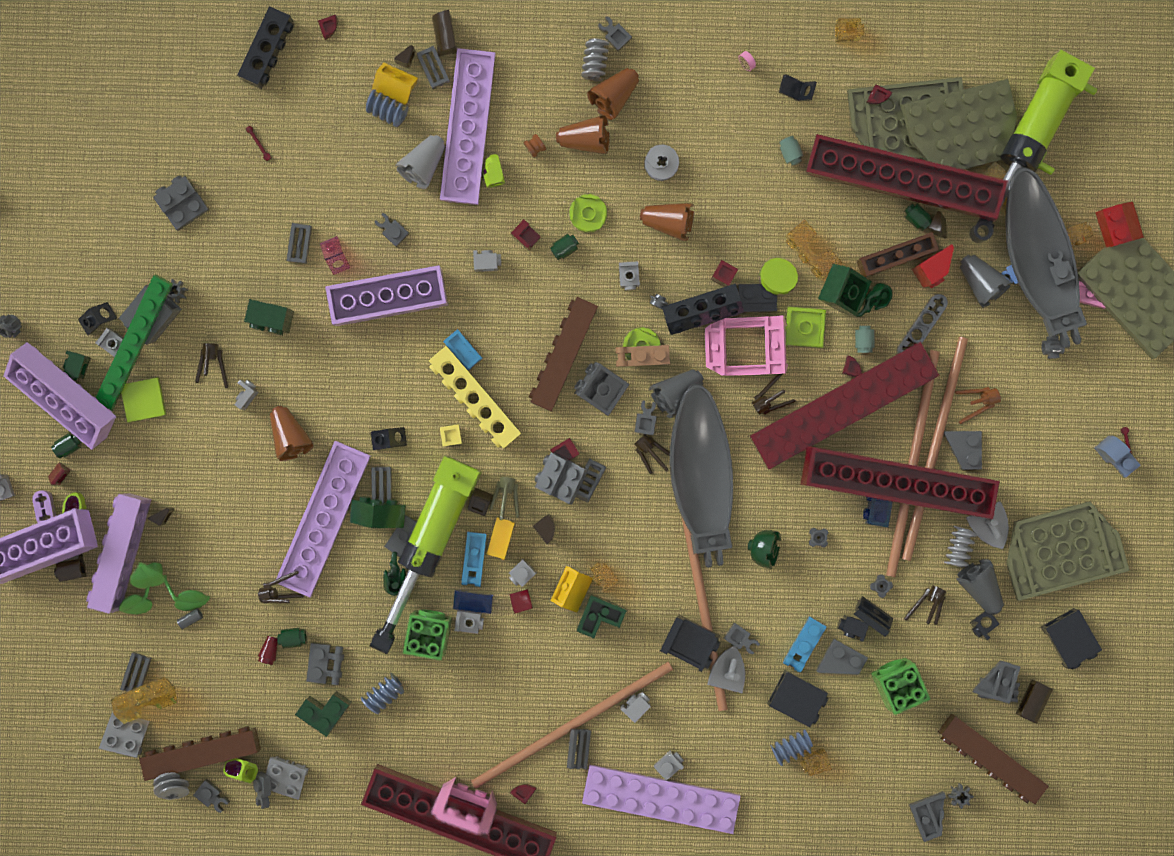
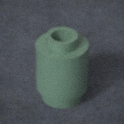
[779,136,804,166]
[855,326,875,353]

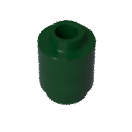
[904,203,932,231]
[550,233,579,260]
[51,432,82,459]
[278,627,307,649]

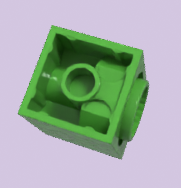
[403,609,453,660]
[871,658,930,715]

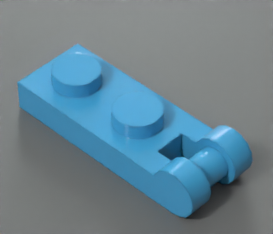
[461,532,487,587]
[783,616,826,673]

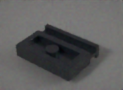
[738,284,777,312]
[854,596,893,637]

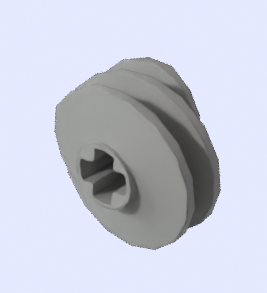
[644,144,679,181]
[153,772,190,800]

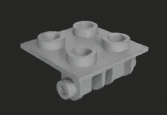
[99,712,150,758]
[266,756,309,800]

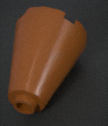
[587,68,639,120]
[556,115,610,154]
[640,203,694,242]
[270,406,314,461]

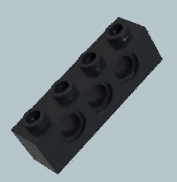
[237,6,294,89]
[662,283,744,335]

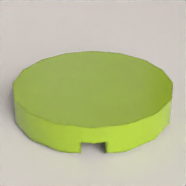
[569,194,607,233]
[760,258,798,295]
[623,327,661,360]

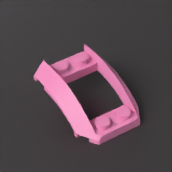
[705,315,788,376]
[431,777,497,834]

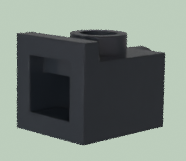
[837,615,869,642]

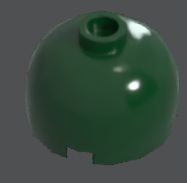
[748,530,781,569]

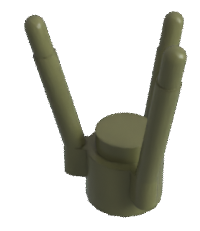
[489,477,520,520]

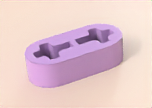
[33,490,56,523]

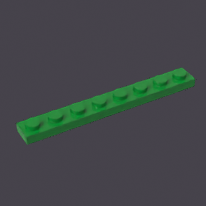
[95,274,173,411]

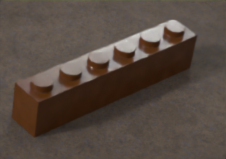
[529,297,598,412]
[938,713,1049,804]
[139,726,261,781]

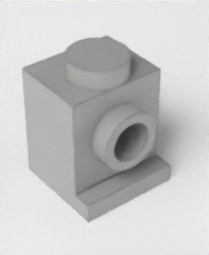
[473,250,501,272]
[619,261,640,291]
[95,328,123,357]
[454,610,484,634]
[621,692,651,723]

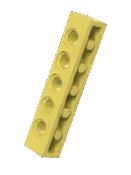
[429,346,522,449]

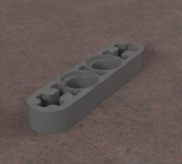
[897,294,948,354]

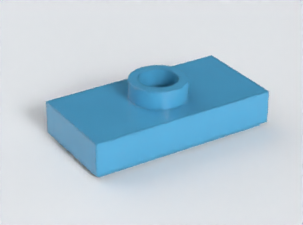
[443,329,483,371]

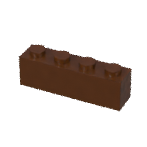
[856,232,939,277]

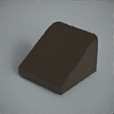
[394,45,416,68]
[929,211,947,239]
[467,488,493,516]
[148,507,174,526]

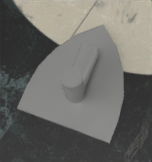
[966,501,1009,549]
[707,646,745,693]

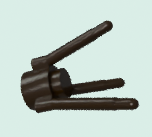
[195,343,228,388]
[751,374,795,415]
[634,434,670,474]
[258,571,304,604]
[904,585,946,625]

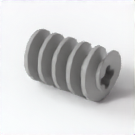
[581,38,610,81]
[944,526,977,568]

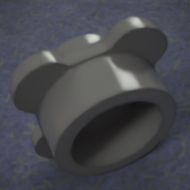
[650,294,668,309]
[809,528,828,547]
[870,574,893,598]

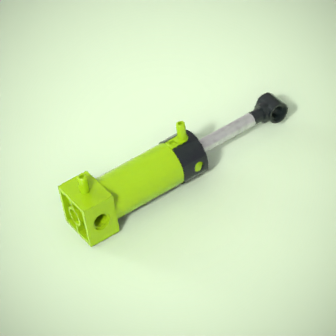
[969,50,1098,243]
[369,456,482,655]

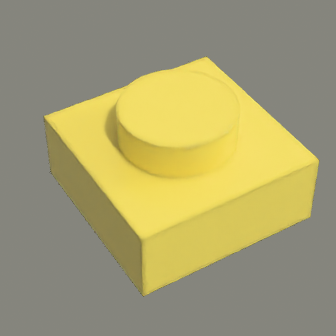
[440,425,462,447]

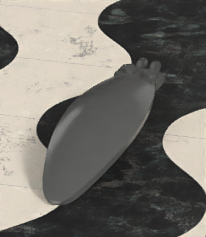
[1005,167,1087,348]
[670,383,733,568]

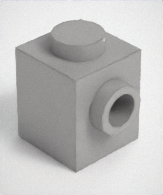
[509,558,537,587]

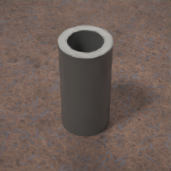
[177,608,203,630]

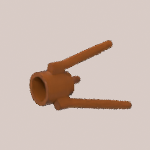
[955,387,1001,424]

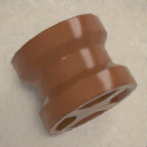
[523,134,546,158]

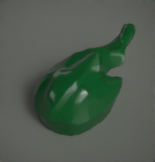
[857,283,893,317]
[383,552,406,596]

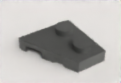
[944,431,982,469]
[816,638,868,675]
[972,660,1021,704]
[909,791,946,842]

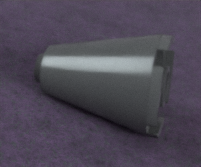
[960,255,1013,308]
[649,369,704,418]
[956,559,1004,615]

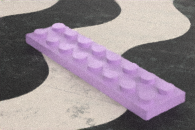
[440,48,496,205]
[276,441,371,597]
[582,764,740,834]

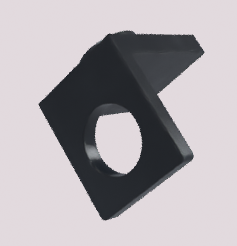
[779,74,817,102]
[78,302,117,336]
[370,427,407,451]
[969,611,1000,640]

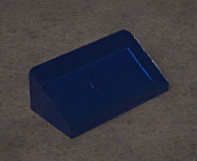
[453,590,493,614]

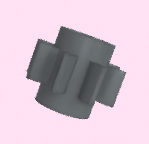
[168,279,188,304]
[0,314,22,338]
[1041,336,1065,359]
[948,783,974,809]

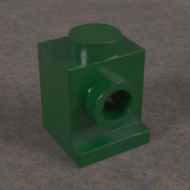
[63,350,91,381]

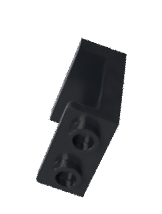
[1041,608,1102,670]
[660,615,721,672]
[767,670,829,727]

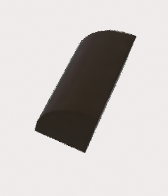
[432,10,457,56]
[533,514,555,545]
[1016,679,1053,724]

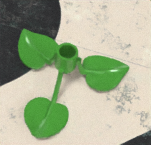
[119,562,210,614]

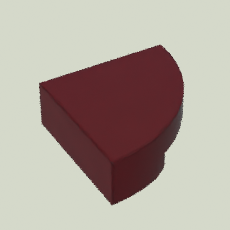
[318,14,338,40]
[866,84,893,105]
[842,355,862,377]
[510,784,537,804]

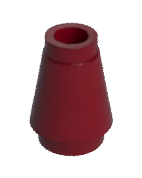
[258,636,278,665]

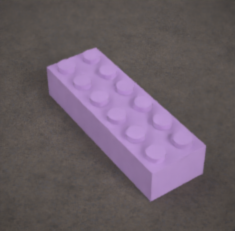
[325,265,448,326]
[4,342,116,450]
[87,493,152,614]
[0,509,98,584]

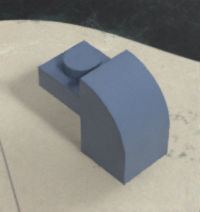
[1094,436,1141,478]

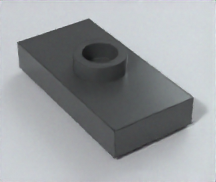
[384,515,416,557]

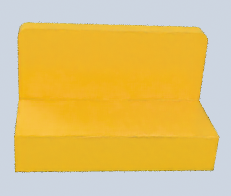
[372,62,418,105]
[487,517,515,560]
[550,566,593,612]

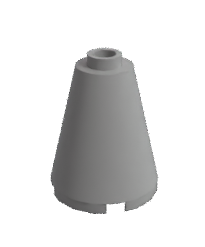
[396,135,445,189]

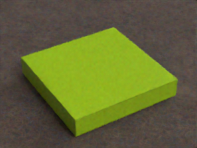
[785,307,826,348]
[121,377,166,423]

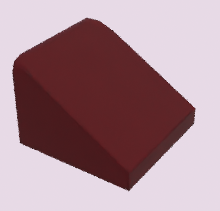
[48,462,70,485]
[509,589,533,614]

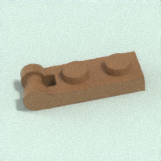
[615,345,670,367]

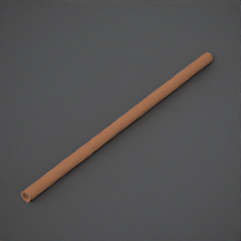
[901,337,968,561]
[886,350,940,577]
[681,516,728,711]
[471,661,673,789]

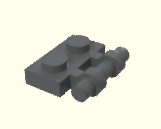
[306,643,344,685]

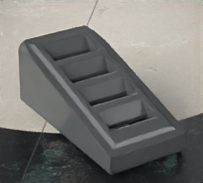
[576,458,606,503]

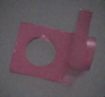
[320,236,350,275]

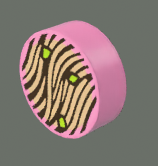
[738,51,756,71]

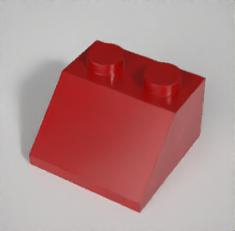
[1096,201,1144,248]
[911,244,954,289]

